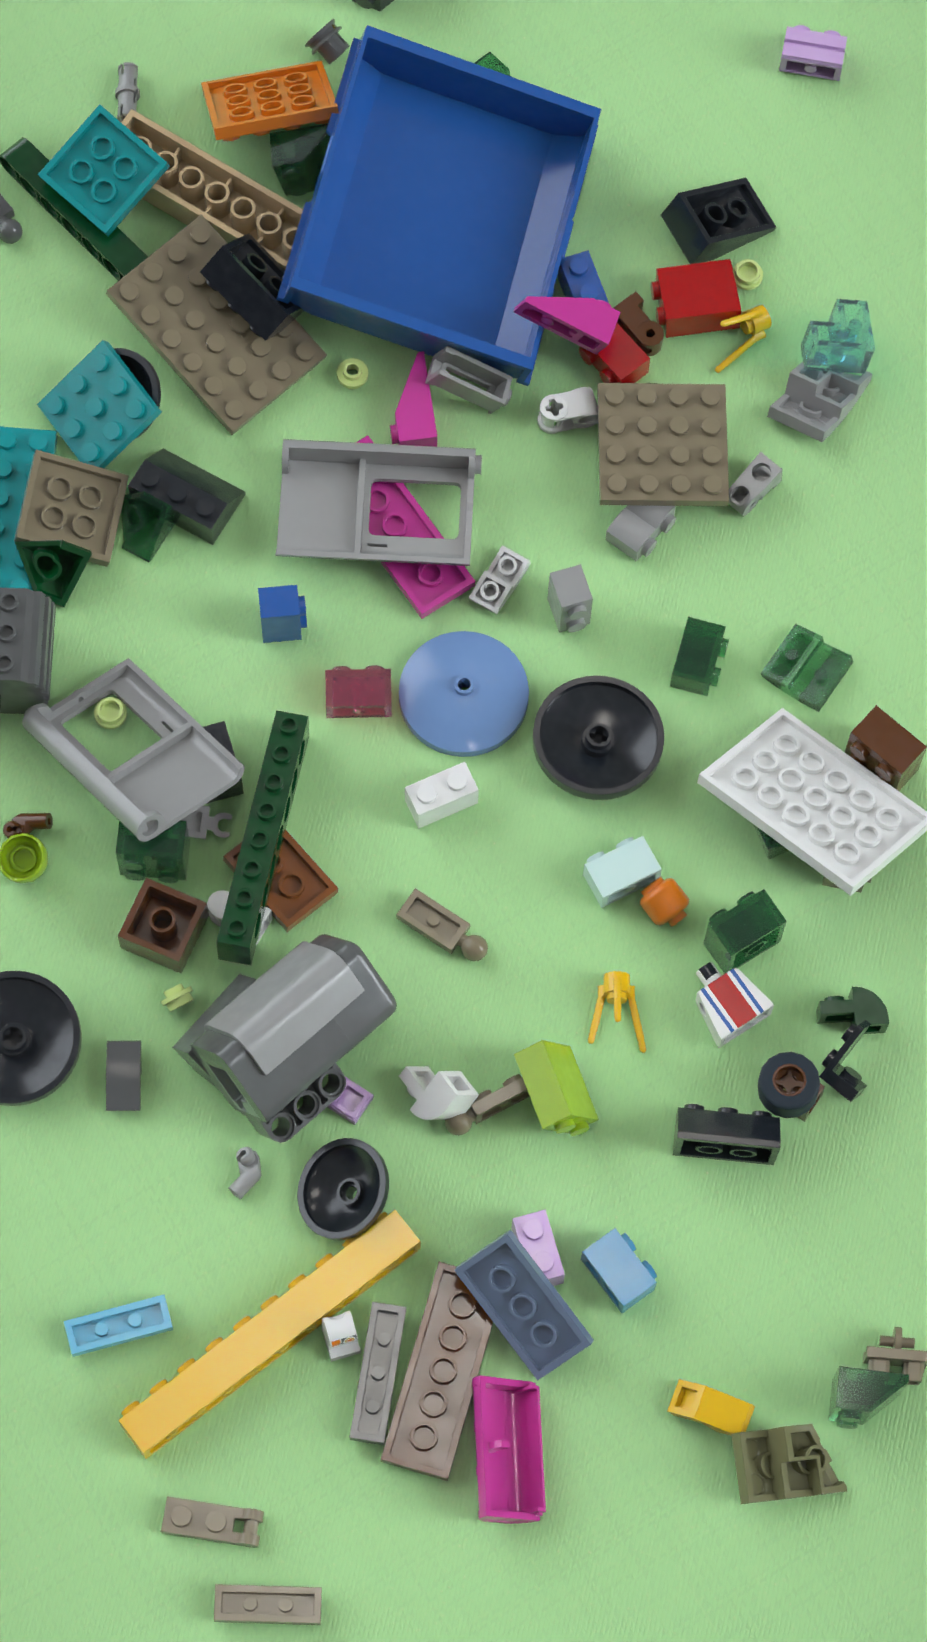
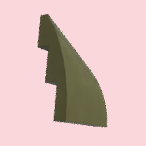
[731,1424,847,1504]

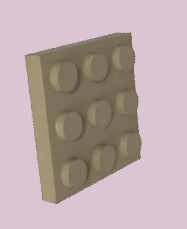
[14,449,129,567]

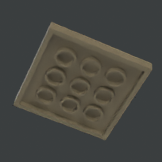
[597,383,729,506]

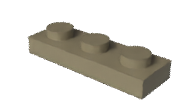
[214,1584,322,1625]

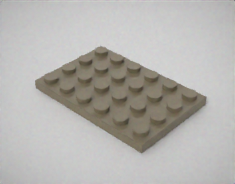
[106,214,327,435]

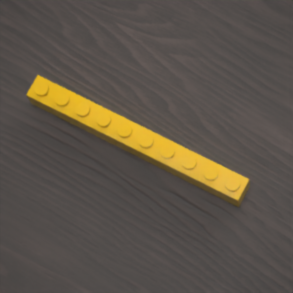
[119,1210,421,1459]

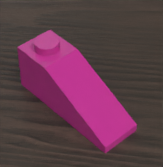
[514,296,620,355]
[390,351,437,447]

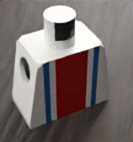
[695,962,774,1048]

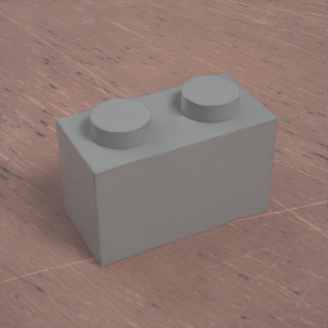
[547,564,593,633]

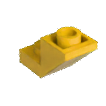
[667,1379,755,1436]

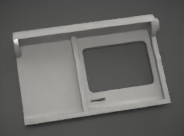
[276,439,482,566]
[22,658,244,842]

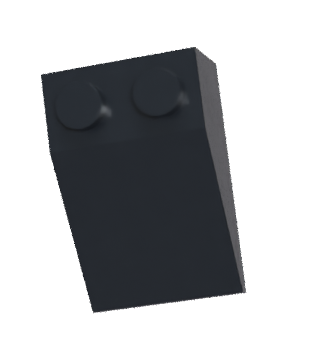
[661,178,777,264]

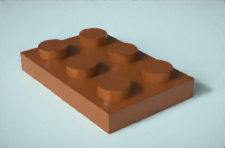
[223,829,338,932]

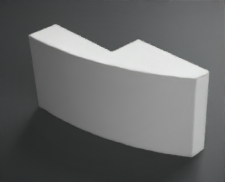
[469,545,531,614]

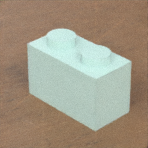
[583,836,662,908]

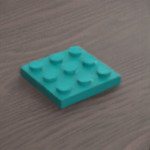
[38,104,170,236]
[37,340,162,468]

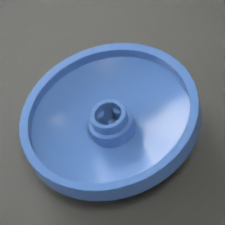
[399,631,529,757]

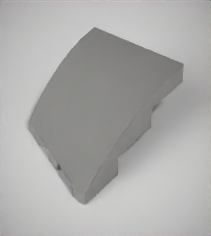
[767,360,872,442]

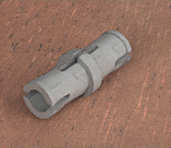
[115,62,140,122]

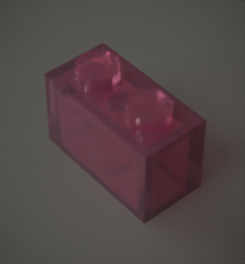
[325,665,392,718]

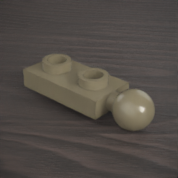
[396,888,488,961]
[445,1074,530,1136]

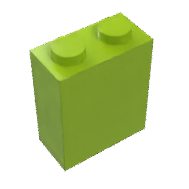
[514,1040,599,1136]

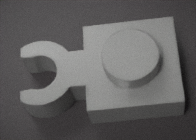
[172,806,232,839]

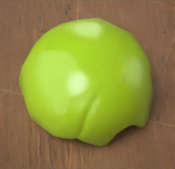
[0,833,48,883]

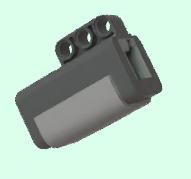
[190,934,397,1143]

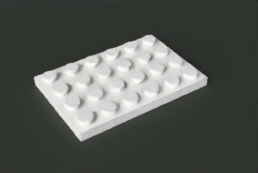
[697,708,927,896]

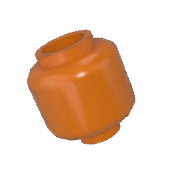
[640,876,689,927]

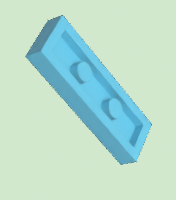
[63,1294,173,1357]

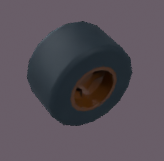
[758,1052,820,1118]

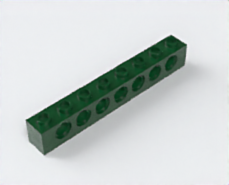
[216,710,309,965]

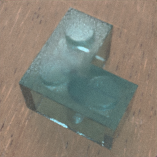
[801,299,875,374]

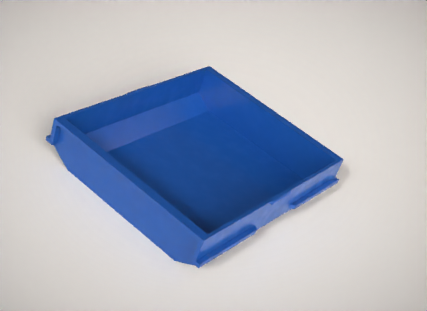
[276,25,601,386]

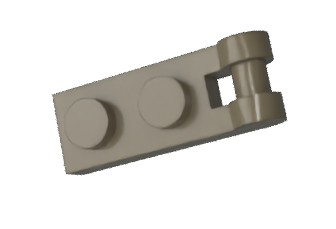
[161,1496,264,1548]

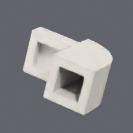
[399,1066,479,1120]

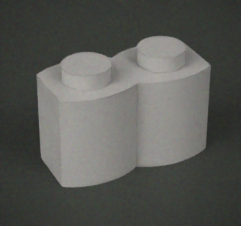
[606,505,676,561]

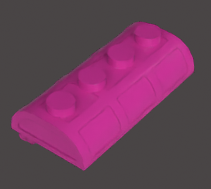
[472,1375,546,1524]

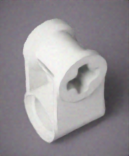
[537,387,598,434]

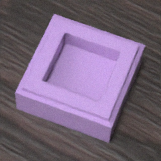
[328,1077,374,1125]

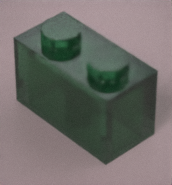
[670,617,729,696]

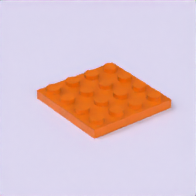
[201,60,339,141]

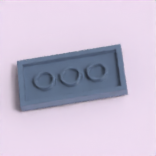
[454,1229,594,1381]

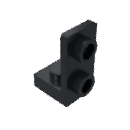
[819,1020,871,1102]

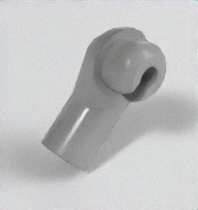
[228,1147,261,1200]

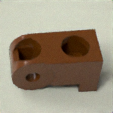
[613,292,664,356]

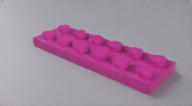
[356,435,475,619]

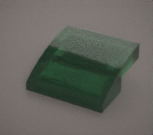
[761,624,853,712]

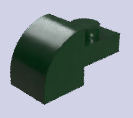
[816,987,889,1034]

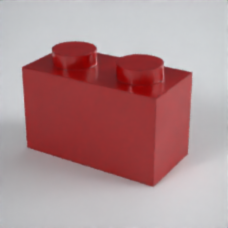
[579,323,650,383]

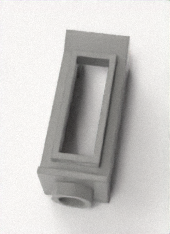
[425,346,513,414]

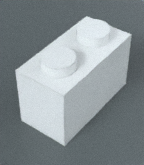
[405,762,479,829]

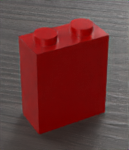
[651,259,741,338]

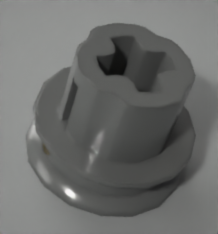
[305,19,350,64]

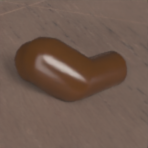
[3,813,53,838]

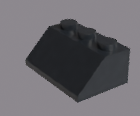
[200,233,304,341]
[128,448,246,545]
[673,1104,781,1165]

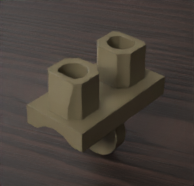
[863,1327,927,1385]

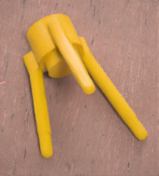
[715,305,772,373]
[588,971,646,1053]

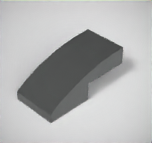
[106,1040,142,1111]

